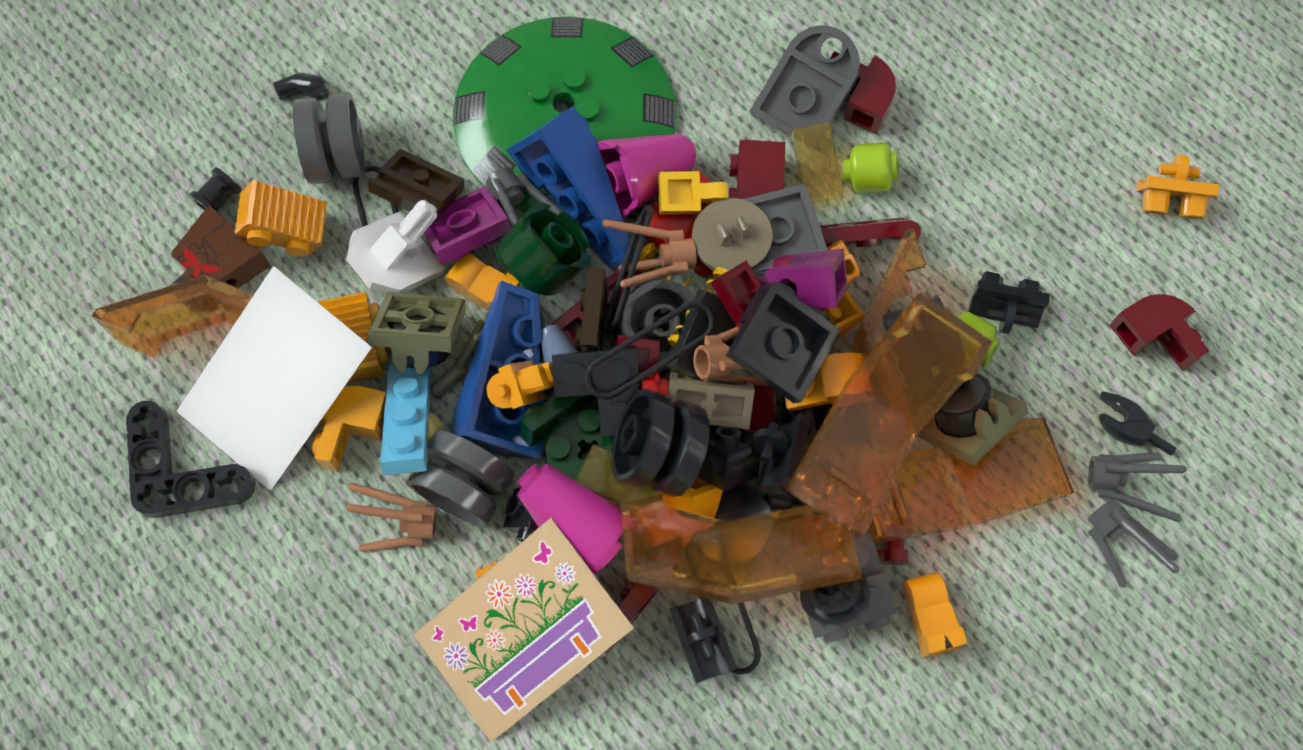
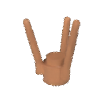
[602,219,697,288]
[694,327,768,386]
[346,483,437,552]

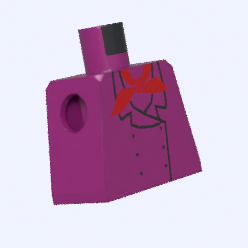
[754,249,848,308]

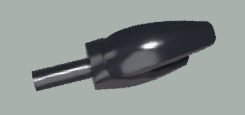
[1099,391,1177,456]

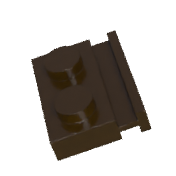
[368,149,464,223]
[576,267,609,352]

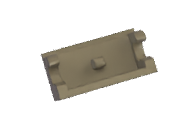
[668,372,754,429]

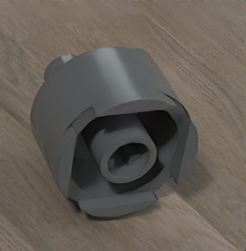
[611,280,695,361]

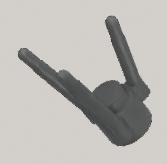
[486,167,562,227]
[1088,452,1187,521]
[1087,498,1180,588]

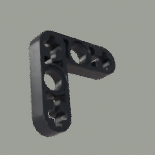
[126,401,256,518]

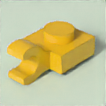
[658,171,728,215]

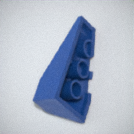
[506,106,634,269]
[450,281,544,460]

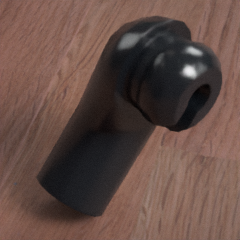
[273,72,329,100]

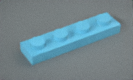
[380,357,432,475]

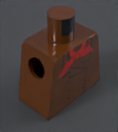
[169,205,270,304]

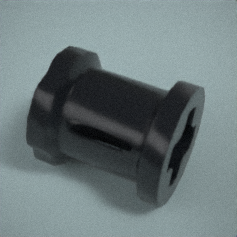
[189,167,242,213]

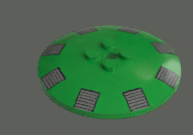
[453,16,676,212]

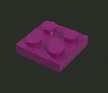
[423,186,512,265]

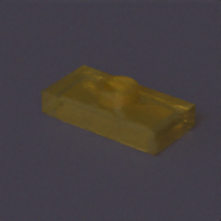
[791,122,844,204]
[576,445,664,521]

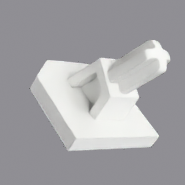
[346,200,445,294]

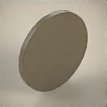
[692,198,773,271]

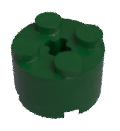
[495,203,592,296]
[546,408,620,499]

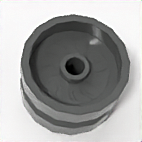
[293,92,366,185]
[405,430,515,528]

